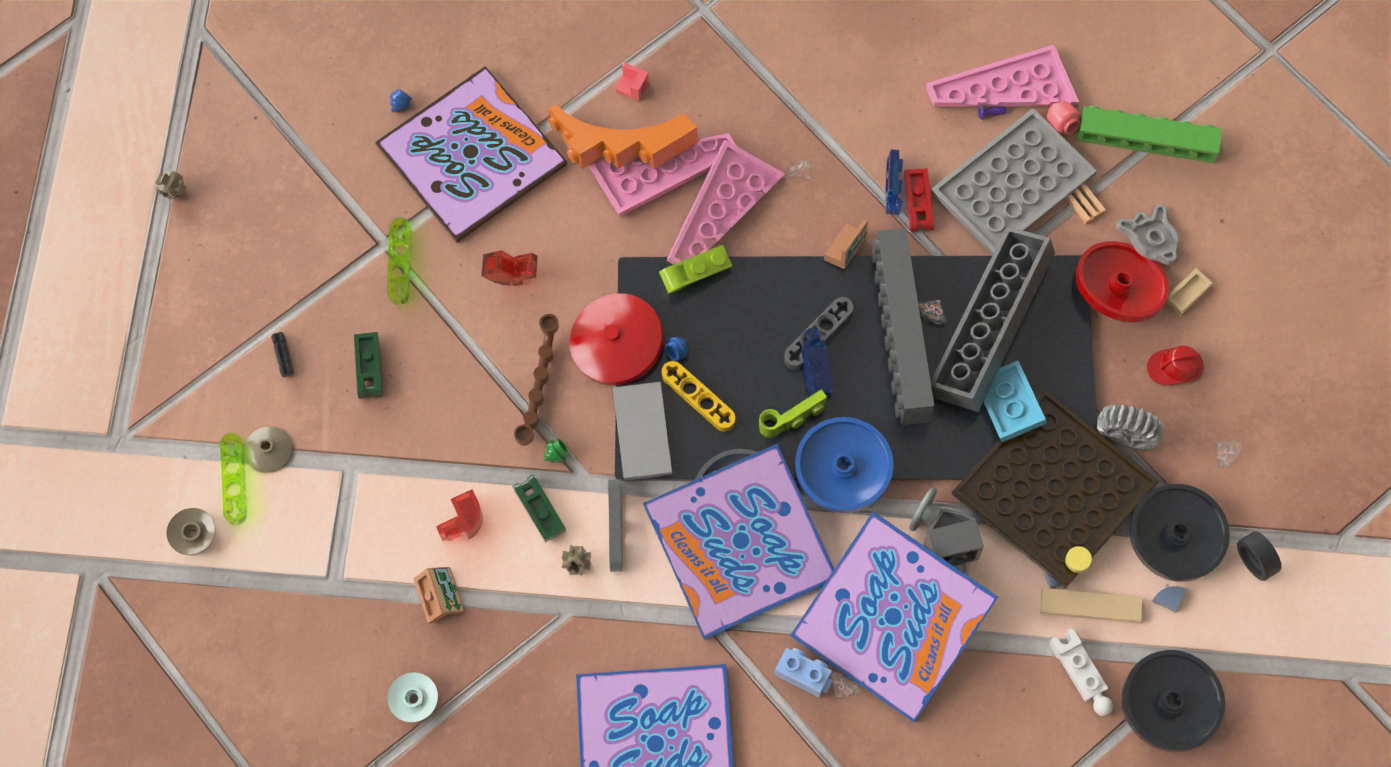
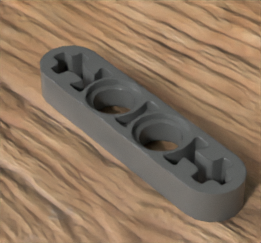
[784,297,854,370]
[608,479,623,572]

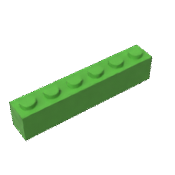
[1077,106,1222,163]

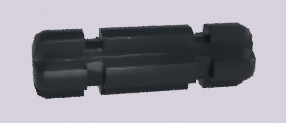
[271,332,294,377]

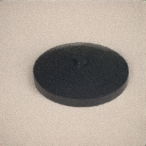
[1129,484,1230,582]
[1122,650,1225,752]

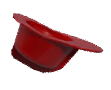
[1147,345,1204,385]

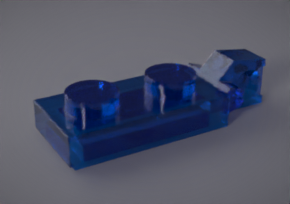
[885,149,903,215]
[801,328,833,396]

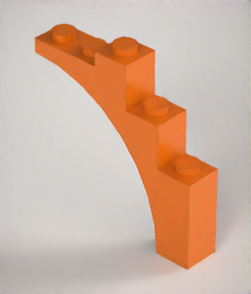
[548,104,699,169]

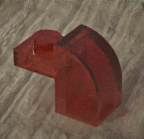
[481,250,538,286]
[436,489,483,542]

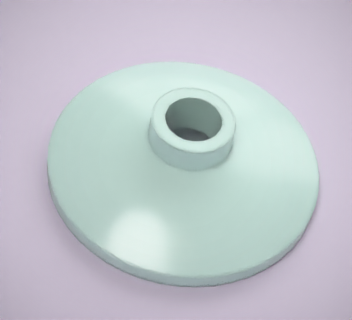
[387,672,438,723]

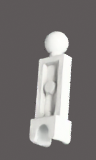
[1049,629,1113,716]

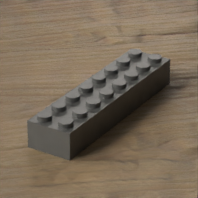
[931,226,1055,412]
[871,228,934,425]

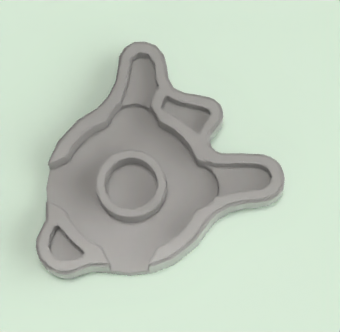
[1116,205,1179,265]

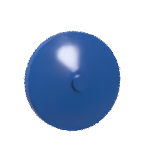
[795,417,893,513]

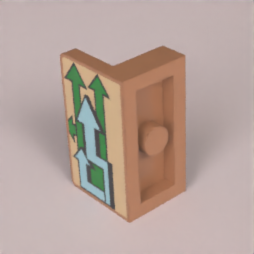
[824,219,868,269]
[413,567,464,623]

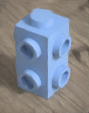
[775,648,833,698]

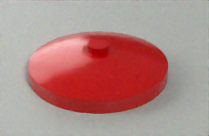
[1075,241,1169,323]
[570,294,664,385]

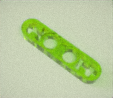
[387,217,412,305]
[220,433,247,525]

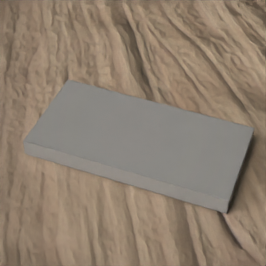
[613,382,672,481]

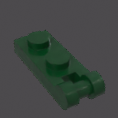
[354,332,383,399]
[512,474,566,543]

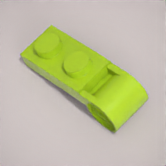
[659,245,732,294]
[759,390,827,438]

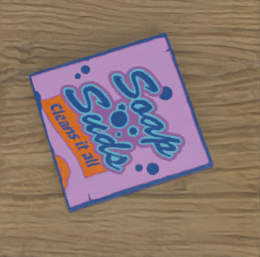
[643,444,834,640]
[790,512,999,722]
[576,664,733,767]

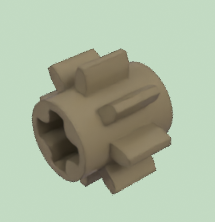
[155,170,186,199]
[561,545,591,576]

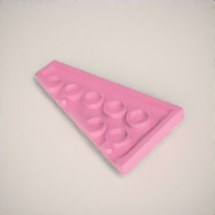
[926,45,1079,107]
[588,133,736,217]
[666,140,785,265]

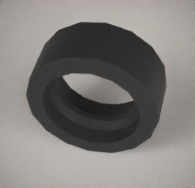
[1237,531,1282,581]

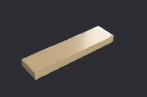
[1040,588,1142,623]

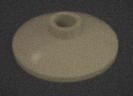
[244,427,292,473]
[166,508,216,555]

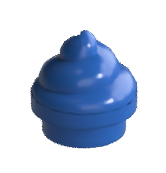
[390,88,412,112]
[664,337,688,361]

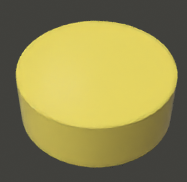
[1065,547,1092,573]

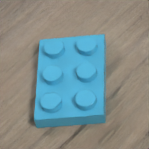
[983,360,1047,442]

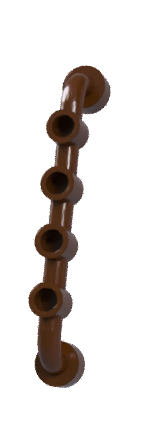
[514,314,559,446]

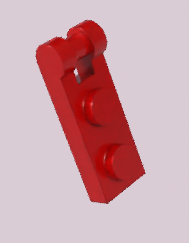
[904,168,934,232]

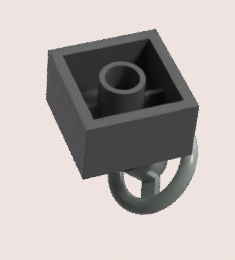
[909,488,984,566]

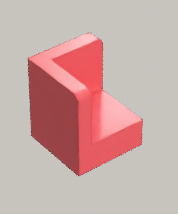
[616,63,649,101]

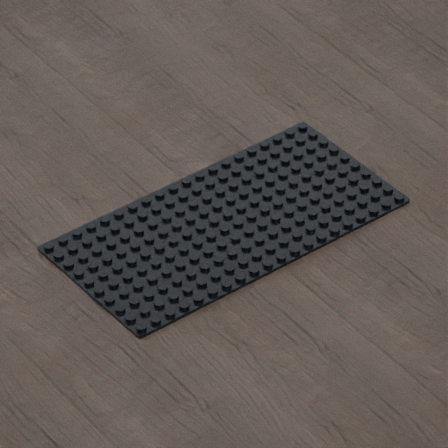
[615,255,1098,481]

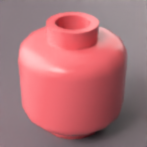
[1047,101,1081,135]

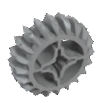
[1097,404,1164,451]

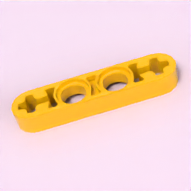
[662,361,736,432]

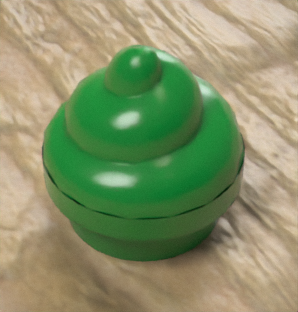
[544,439,569,463]

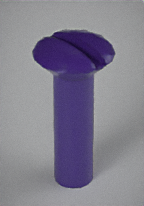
[978,106,1006,120]

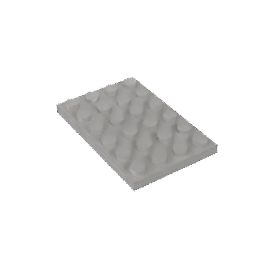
[931,108,1097,256]

